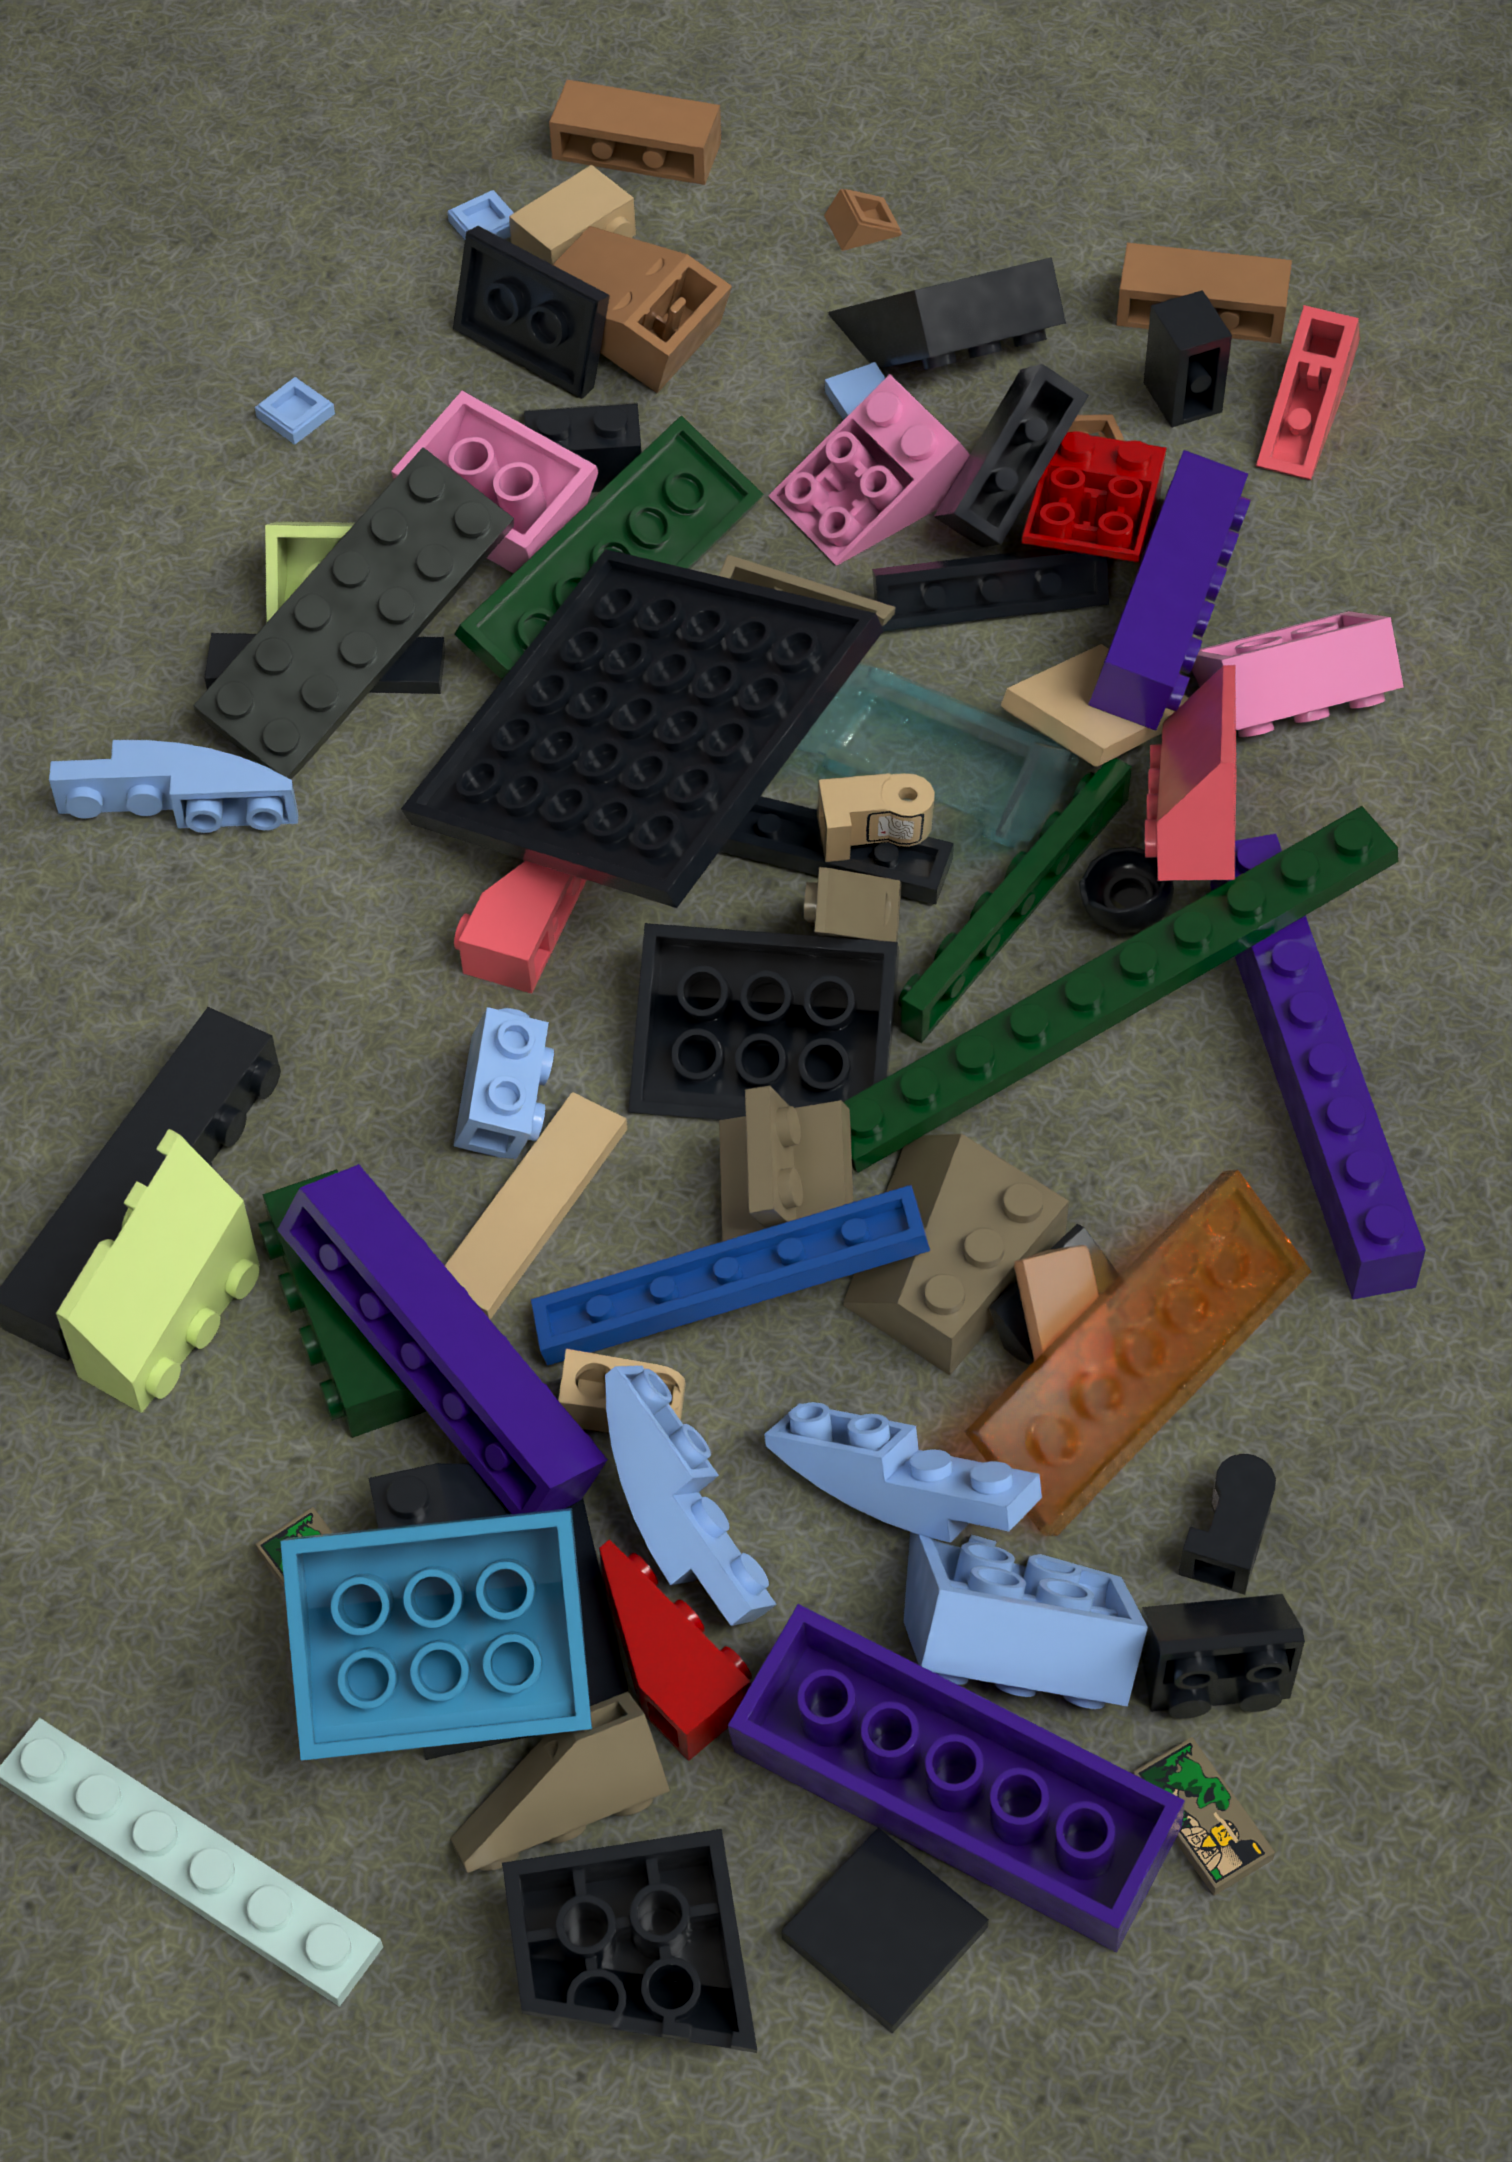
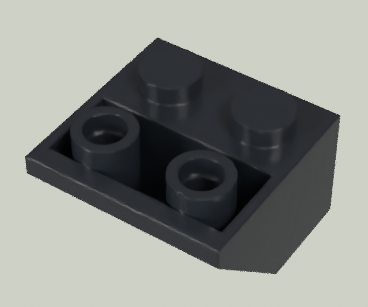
[1141,1594,1305,1719]

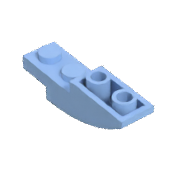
[49,740,298,833]
[605,1366,777,1626]
[764,1402,1042,1543]

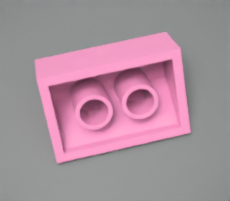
[391,391,598,574]
[1192,611,1404,737]

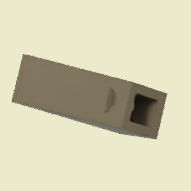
[804,867,902,942]
[450,1692,670,1873]

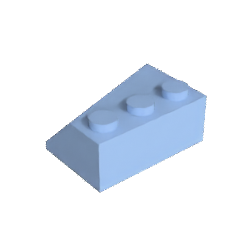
[904,1532,1148,1709]

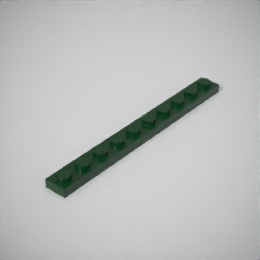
[843,806,1399,1173]

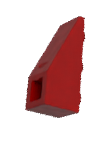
[599,1539,752,1761]

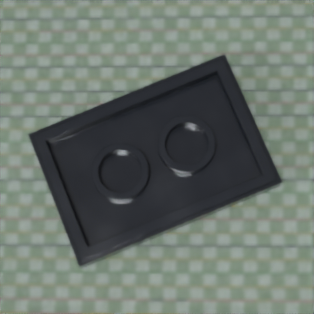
[453,226,610,399]

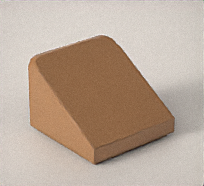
[824,189,902,251]

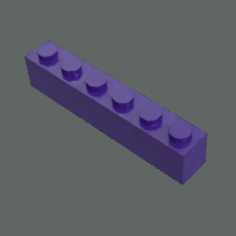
[1088,450,1251,731]
[278,1164,608,1514]

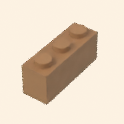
[549,80,721,185]
[1116,243,1292,344]

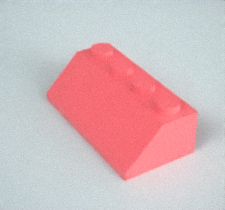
[1145,665,1237,881]

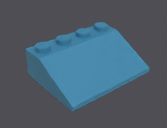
[280,1508,592,1761]

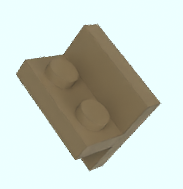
[719,1086,853,1242]

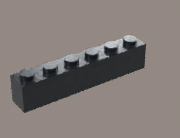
[0,1007,281,1361]

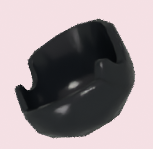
[1079,846,1174,934]

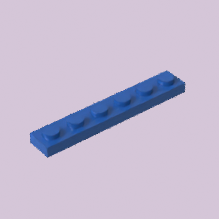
[531,1185,931,1366]

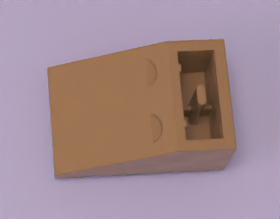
[553,226,732,393]

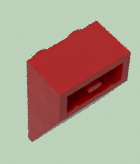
[1022,431,1167,562]

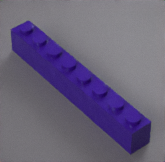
[1210,834,1426,1300]

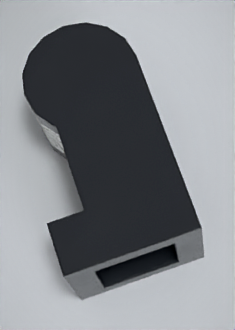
[1178,1454,1276,1595]

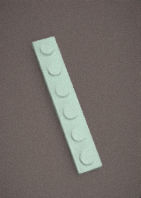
[0,1718,383,2007]

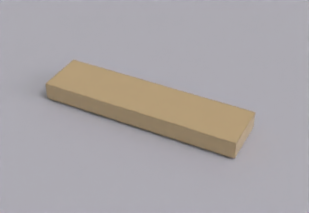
[445,1092,627,1320]

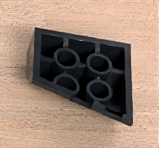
[828,257,1066,370]
[502,1829,757,2053]

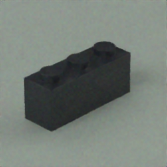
[934,364,1089,547]

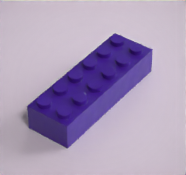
[728,1604,1185,1953]

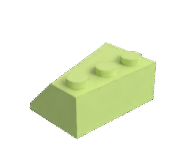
[56,1129,260,1413]

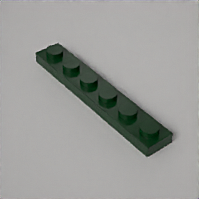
[898,757,1132,1044]

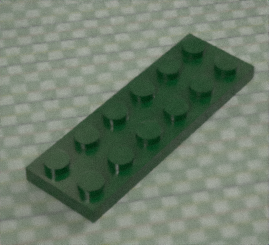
[454,415,764,680]

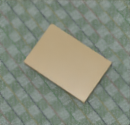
[1001,644,1189,767]

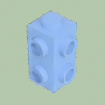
[453,1007,554,1159]

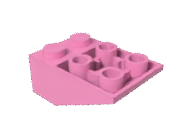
[768,374,970,566]

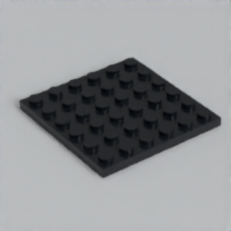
[401,549,884,908]

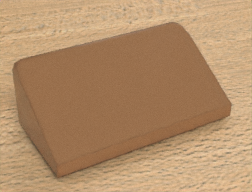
[1014,1245,1114,1394]

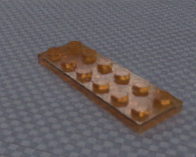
[964,1169,1312,1536]

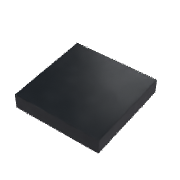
[782,1827,989,2034]

